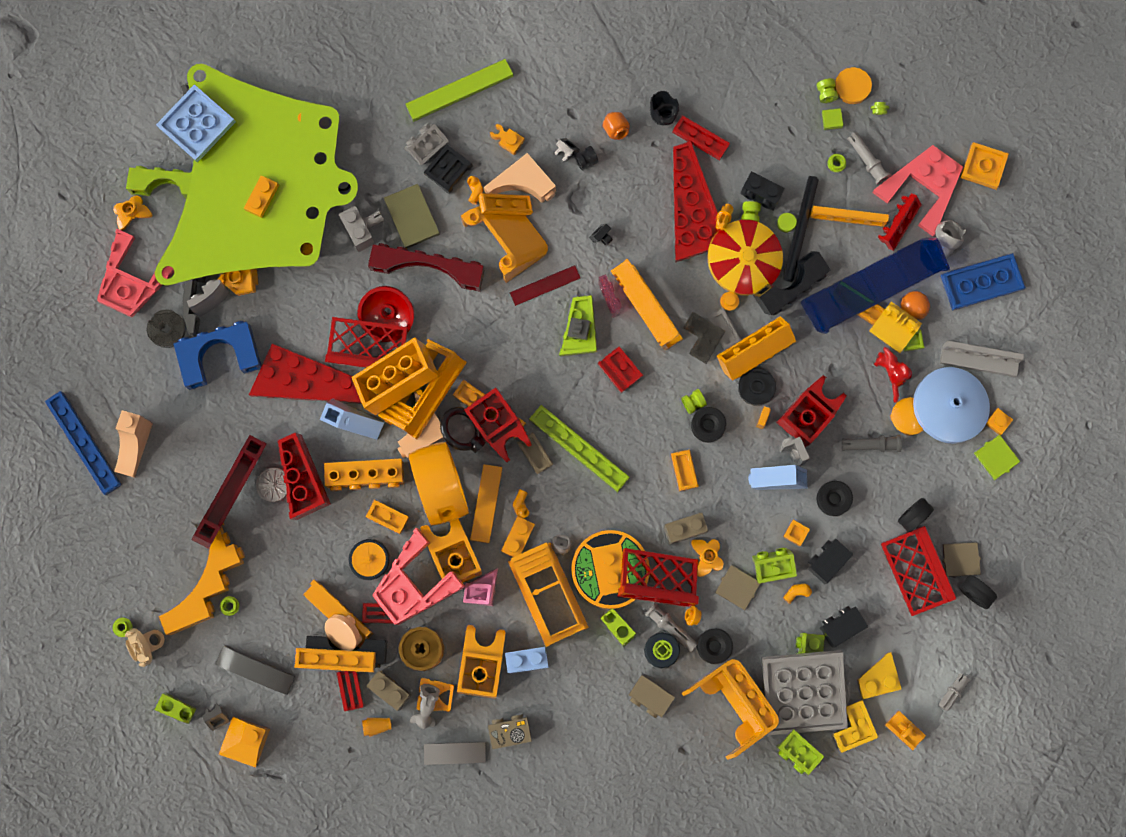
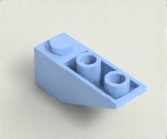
[320,399,385,440]

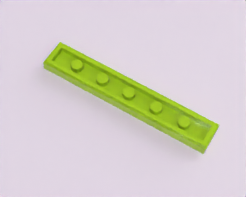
[405,59,513,122]
[529,405,630,492]

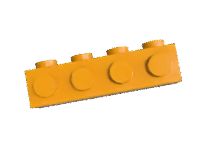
[717,316,796,381]
[324,459,404,491]

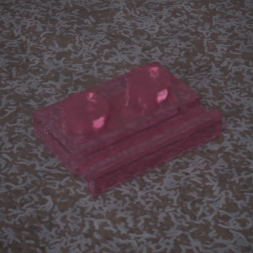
[598,274,622,318]

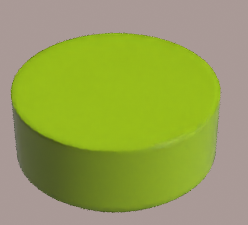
[777,213,797,233]

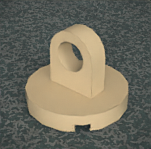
[125,628,165,667]

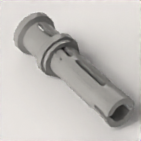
[847,132,891,185]
[644,602,698,652]

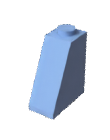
[748,465,808,490]

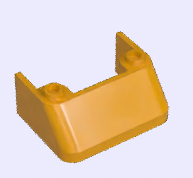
[682,659,779,760]

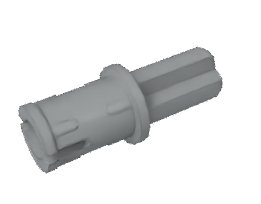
[939,673,970,711]

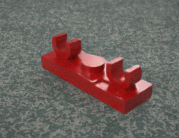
[878,193,922,251]

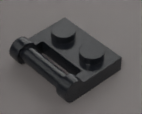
[424,145,473,194]

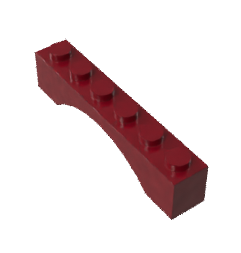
[368,243,485,292]
[191,435,267,549]

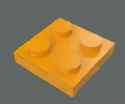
[960,142,1009,190]

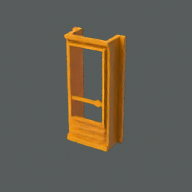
[611,259,683,350]
[378,339,467,439]
[508,542,589,647]

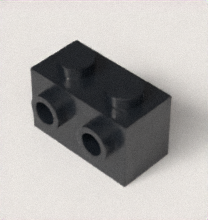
[741,171,785,211]
[807,538,853,584]
[820,606,868,648]

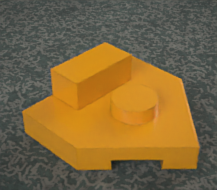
[217,269,258,296]

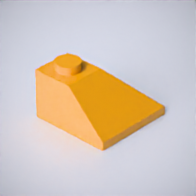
[219,716,270,768]

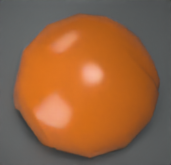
[900,291,930,320]

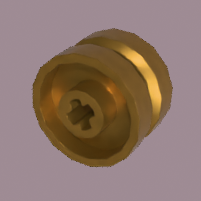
[399,627,444,671]

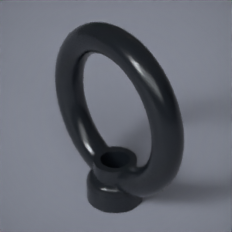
[440,407,486,453]

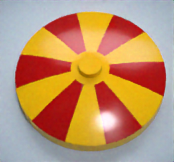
[708,220,783,296]

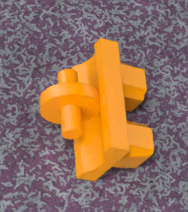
[885,711,926,750]

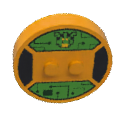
[572,530,650,609]

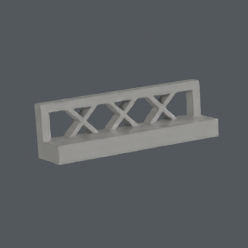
[939,341,1024,377]

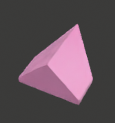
[463,568,498,606]

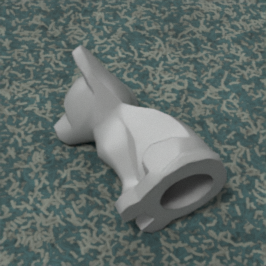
[410,684,440,729]

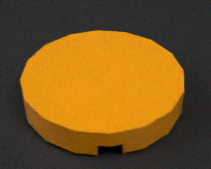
[834,67,872,104]

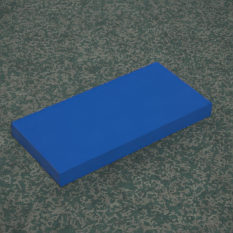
[940,253,1026,311]

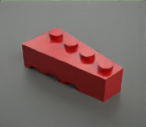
[278,433,331,520]

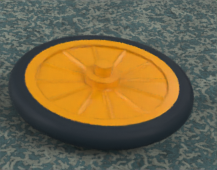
[349,539,390,580]

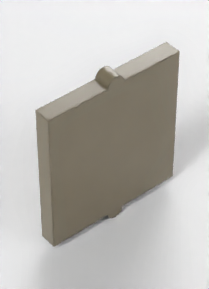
[942,542,981,577]
[715,565,760,610]

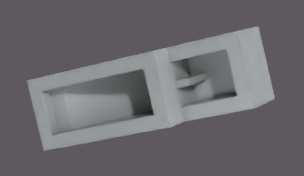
[424,742,486,765]

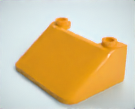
[461,206,548,283]

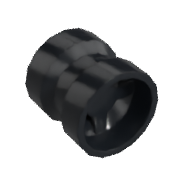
[574,146,599,171]

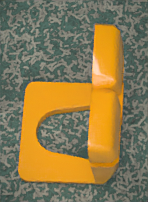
[416,678,454,712]

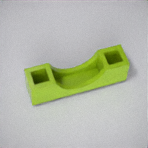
[126,166,192,199]

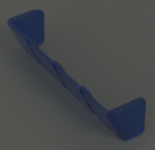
[801,237,950,334]

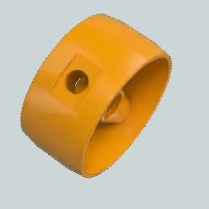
[408,442,469,526]

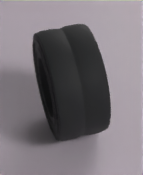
[691,407,726,443]
[816,480,853,516]
[898,498,934,532]
[959,575,997,609]
[697,628,733,664]

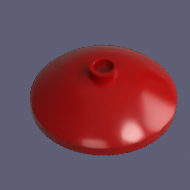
[357,286,415,342]

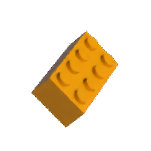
[351,337,439,415]

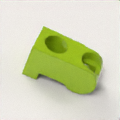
[600,609,637,647]
[154,693,196,724]

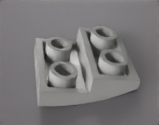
[187,279,229,317]

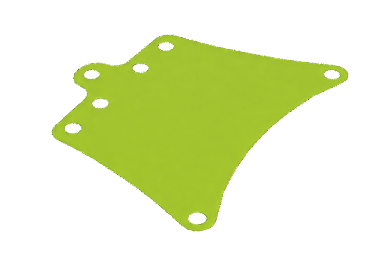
[155,64,358,285]

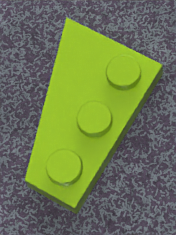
[559,295,598,357]

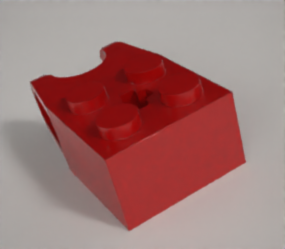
[776,375,847,448]
[464,387,532,463]

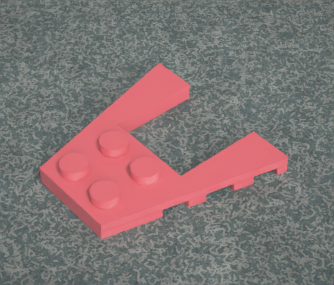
[872,145,963,236]
[97,229,174,318]
[372,528,465,625]

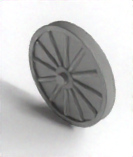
[256,468,287,502]

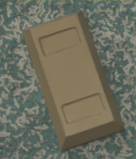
[517,433,553,475]

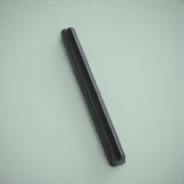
[783,176,819,282]

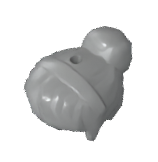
[935,220,967,258]

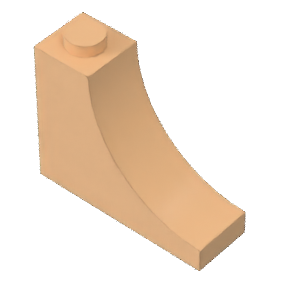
[484,153,556,203]
[397,388,444,460]
[114,410,153,478]

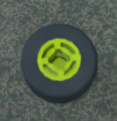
[644,632,680,668]

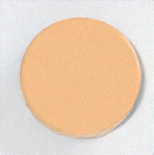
[325,615,362,651]

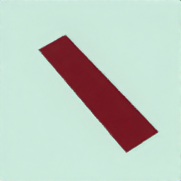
[509,265,580,306]

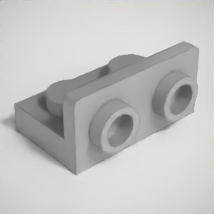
[404,123,449,165]
[779,436,809,466]

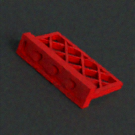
[325,317,408,368]
[881,526,956,616]
[618,548,699,607]

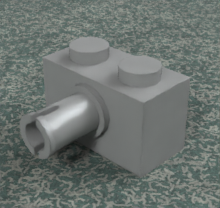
[339,206,384,252]

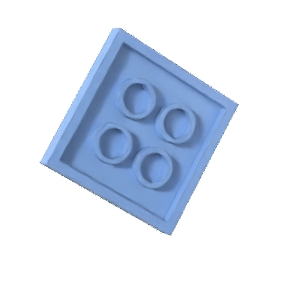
[156,85,236,162]

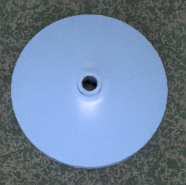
[913,367,990,444]

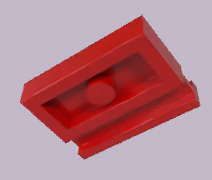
[598,346,643,393]

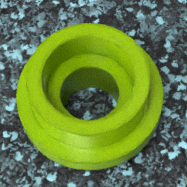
[871,102,889,115]
[827,154,846,173]
[220,596,240,616]
[113,618,133,637]

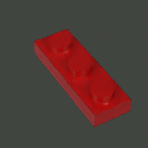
[672,115,730,161]

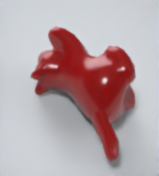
[874,347,912,403]

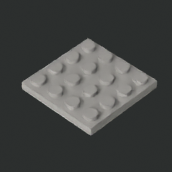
[762,650,847,735]

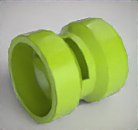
[816,78,839,103]
[741,201,761,222]
[681,389,707,414]

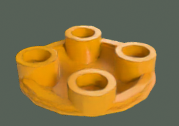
[890,397,923,436]

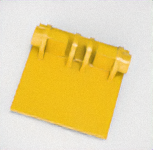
[869,301,922,353]

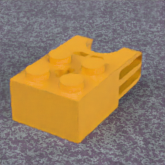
[420,519,482,583]
[457,625,506,699]

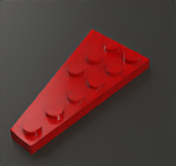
[673,141,720,263]
[249,344,362,404]

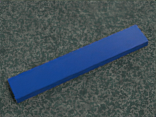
[45,391,122,495]

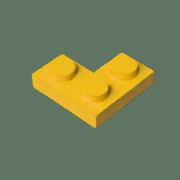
[833,700,878,753]

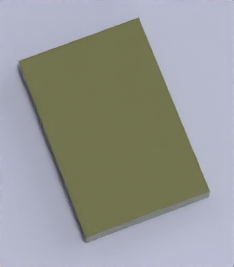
[384,184,440,249]

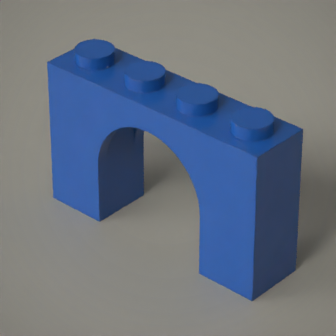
[173,321,262,390]

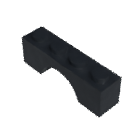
[753,251,831,315]
[306,636,388,668]

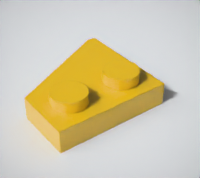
[857,652,902,699]

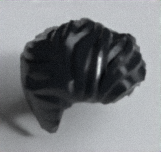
[650,91,680,126]

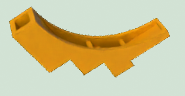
[159,523,245,635]

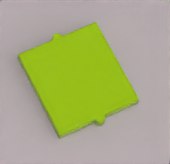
[974,435,1020,480]

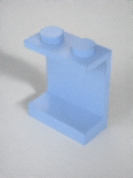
[505,647,549,674]

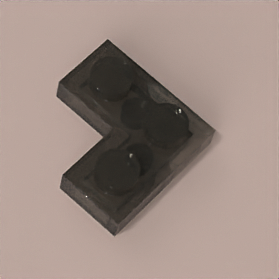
[683,312,726,364]

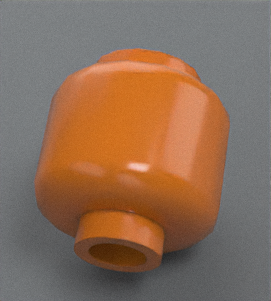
[603,112,630,140]

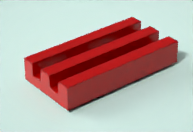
[362,603,402,624]
[336,671,364,712]

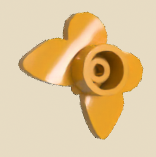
[113,195,153,231]
[691,539,724,577]

